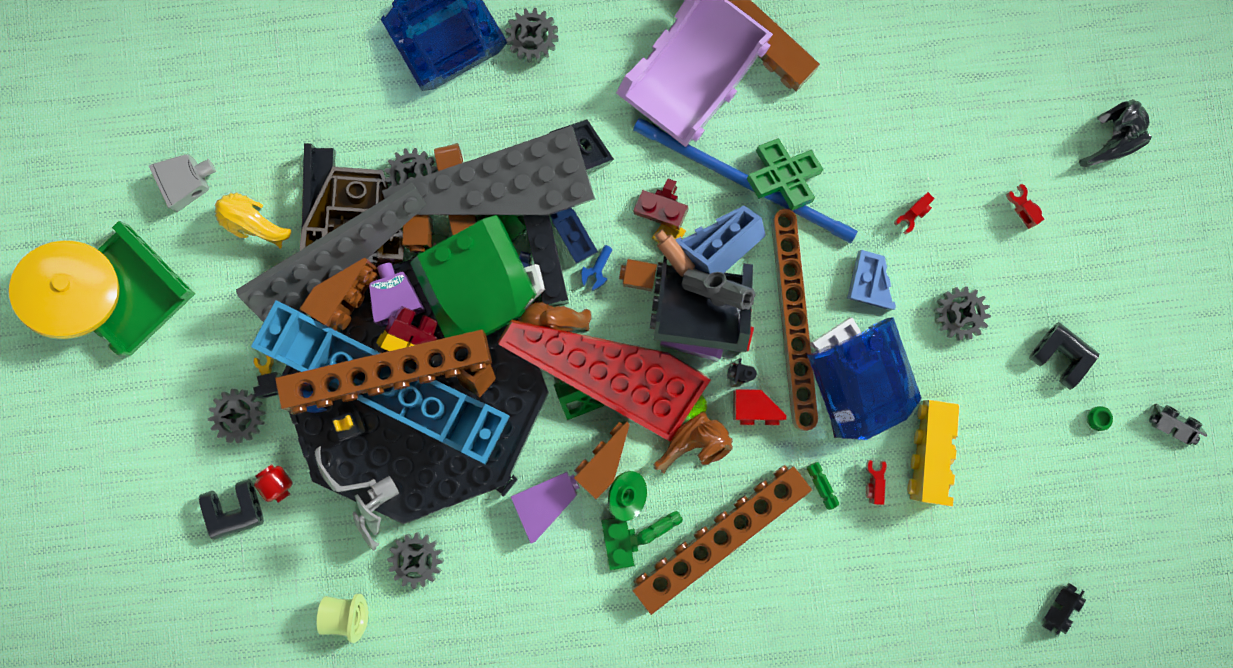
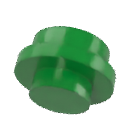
[1087,406,1113,431]

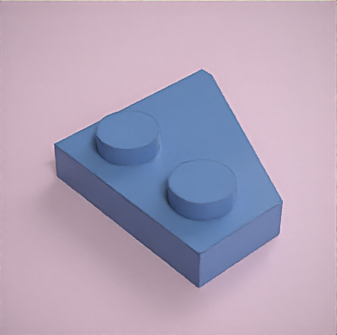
[847,250,896,310]

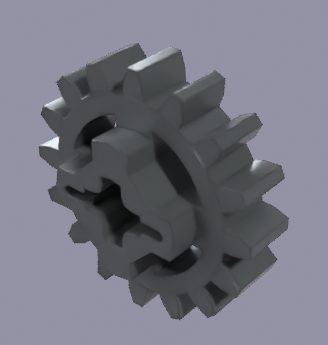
[505,8,559,63]
[384,148,438,188]
[934,286,991,341]
[208,389,266,443]
[387,532,444,589]

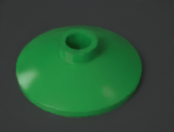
[608,471,647,521]

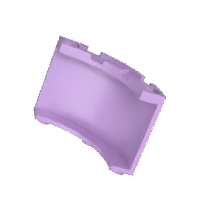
[616,0,773,147]

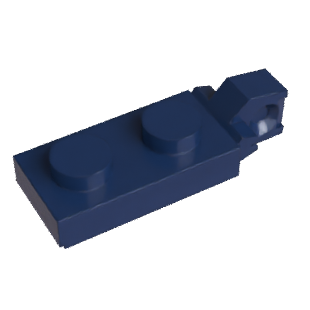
[550,208,598,265]

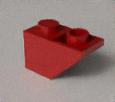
[733,389,786,425]

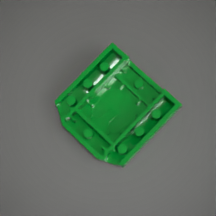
[410,215,537,338]

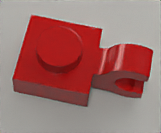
[1006,184,1045,229]
[894,192,935,235]
[866,460,887,505]

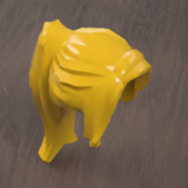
[214,192,291,249]

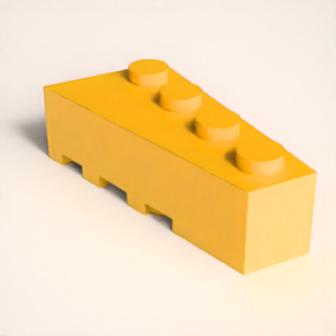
[907,400,959,507]

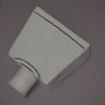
[149,154,216,212]

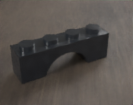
[523,215,569,307]

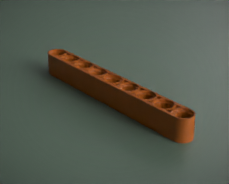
[771,209,818,431]

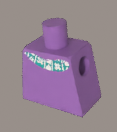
[369,263,425,327]

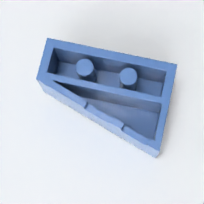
[675,206,766,274]

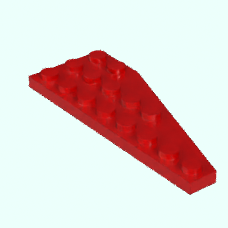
[498,320,711,442]

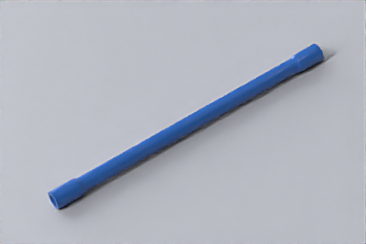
[633,117,858,244]

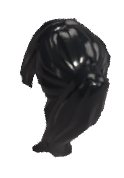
[1079,99,1152,167]

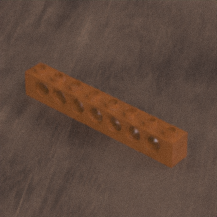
[275,330,492,414]
[632,465,812,615]

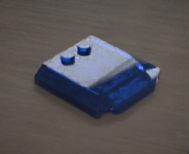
[381,0,507,91]
[807,317,922,440]

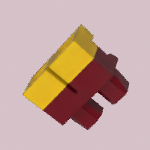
[376,306,437,362]

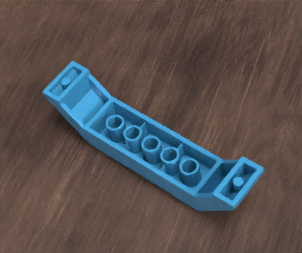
[251,300,510,464]

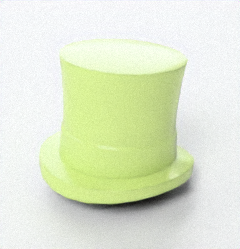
[317,594,368,643]

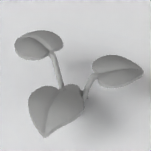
[315,446,399,551]

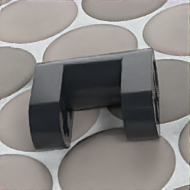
[1029,322,1100,390]
[199,479,264,540]

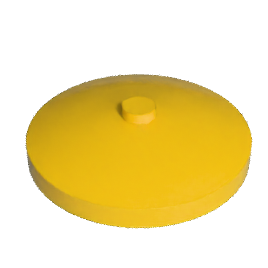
[9,241,119,339]

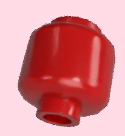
[254,464,293,503]

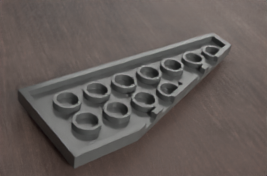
[382,126,596,216]

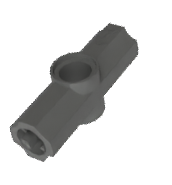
[682,269,755,310]

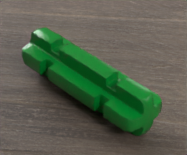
[807,462,839,510]
[637,511,683,545]

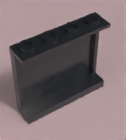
[650,256,753,352]

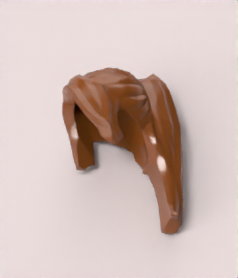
[517,302,592,332]
[653,411,733,474]

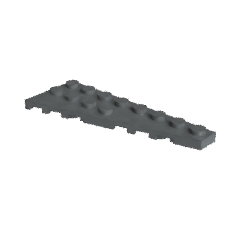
[236,183,427,322]

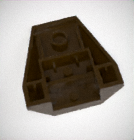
[300,166,404,268]

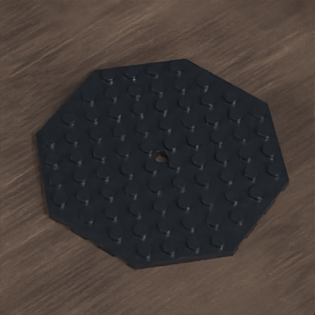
[281,256,549,524]

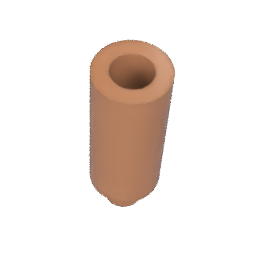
[654,229,695,277]

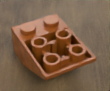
[300,258,378,332]
[574,422,630,500]

